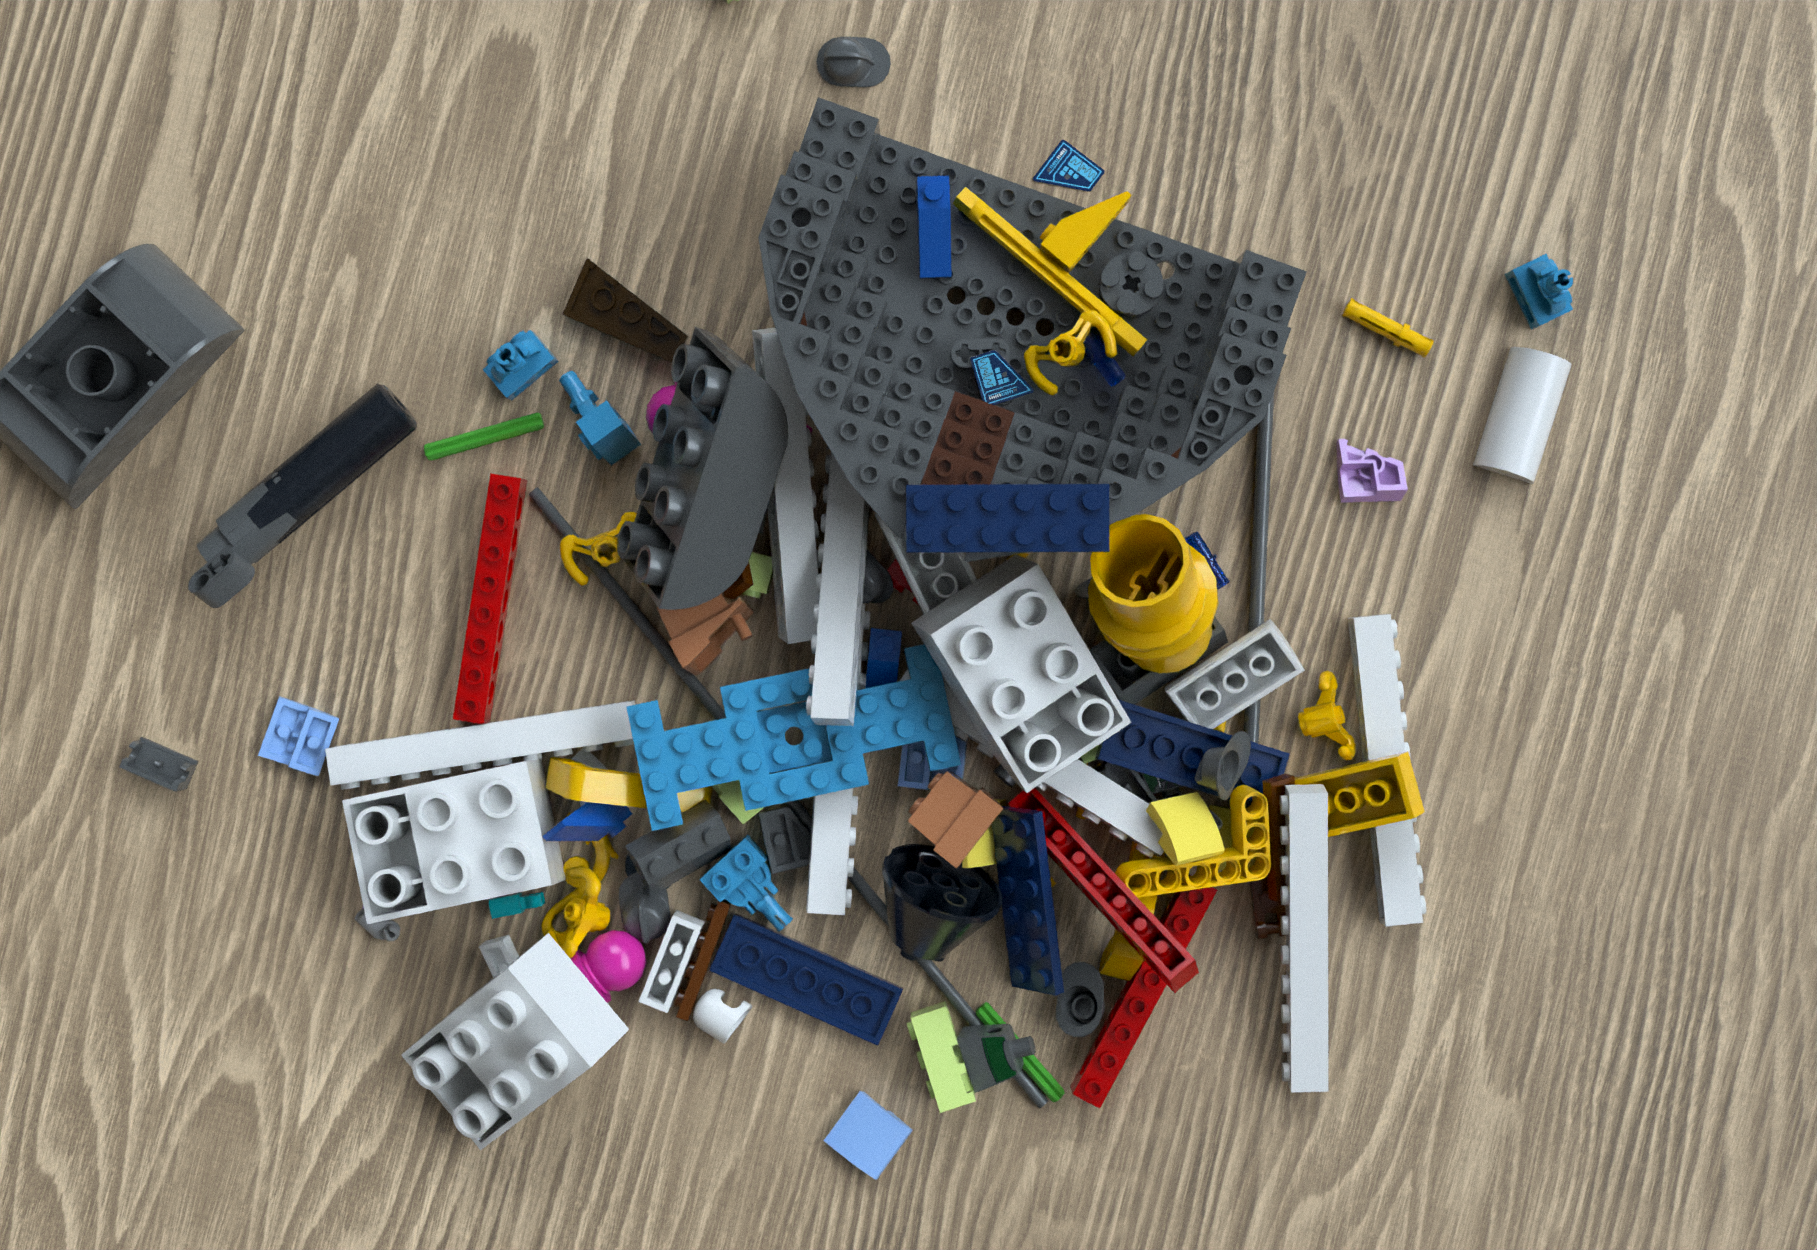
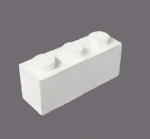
[639,910,705,1013]

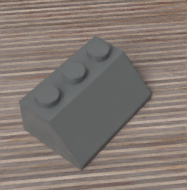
[625,800,730,897]

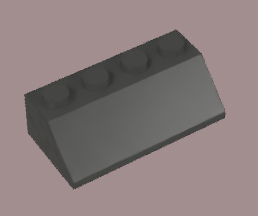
[1089,616,1228,705]

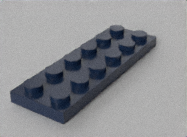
[906,484,1110,553]
[1095,700,1290,806]
[991,806,1064,996]
[709,913,903,1046]

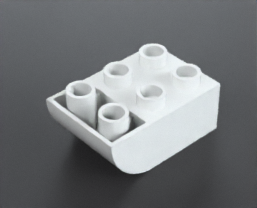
[912,554,1131,793]
[342,759,566,924]
[401,933,629,1150]

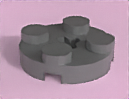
[1099,252,1163,317]

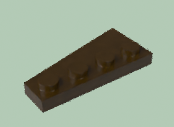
[563,258,689,363]

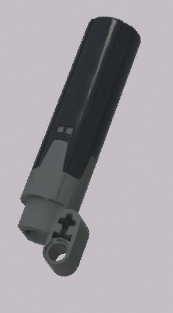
[188,383,417,608]

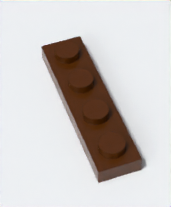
[1263,773,1295,902]
[674,899,731,1021]

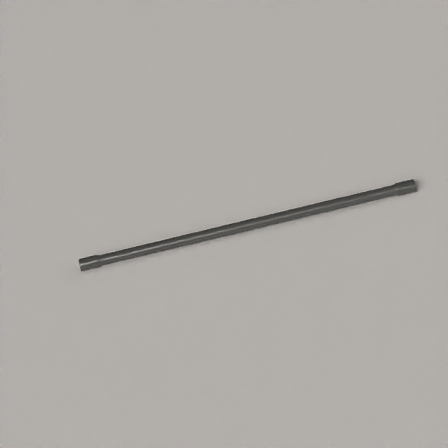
[1244,392,1274,808]

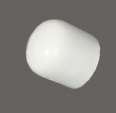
[693,989,752,1044]

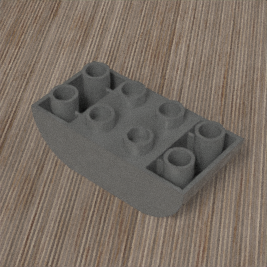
[0,244,245,509]
[617,327,788,610]

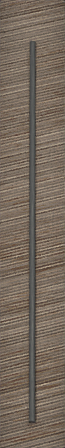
[529,487,1048,1108]

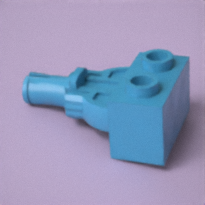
[1505,254,1573,330]
[483,330,559,401]
[559,371,641,466]
[699,834,793,932]

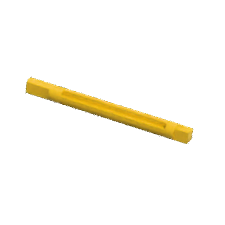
[953,187,1147,357]

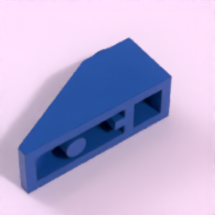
[916,175,952,279]
[865,628,902,689]
[542,802,633,841]

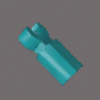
[489,892,546,919]

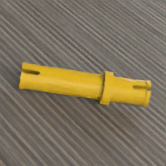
[1342,298,1434,358]

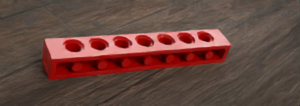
[453,473,528,724]
[1008,788,1199,993]
[1070,873,1218,1109]

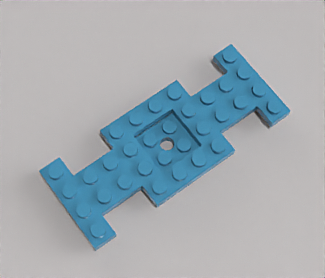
[626,644,961,831]

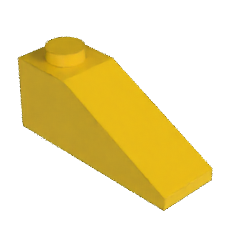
[1040,191,1132,273]

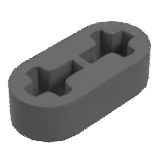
[950,338,1011,369]

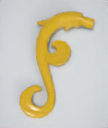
[541,812,619,945]

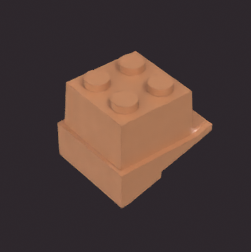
[657,592,754,676]
[908,771,1004,868]

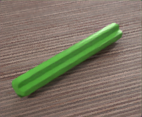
[424,412,544,461]
[975,1002,1065,1102]

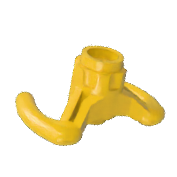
[1024,310,1117,396]
[560,512,637,586]
[1298,671,1356,760]
[545,866,610,958]

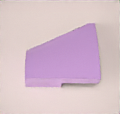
[1337,439,1408,503]

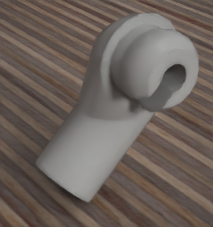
[355,909,400,941]

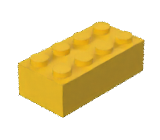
[1295,751,1425,837]

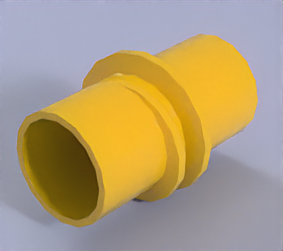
[1088,514,1219,674]

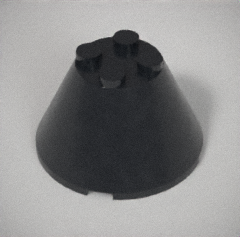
[882,844,1002,962]

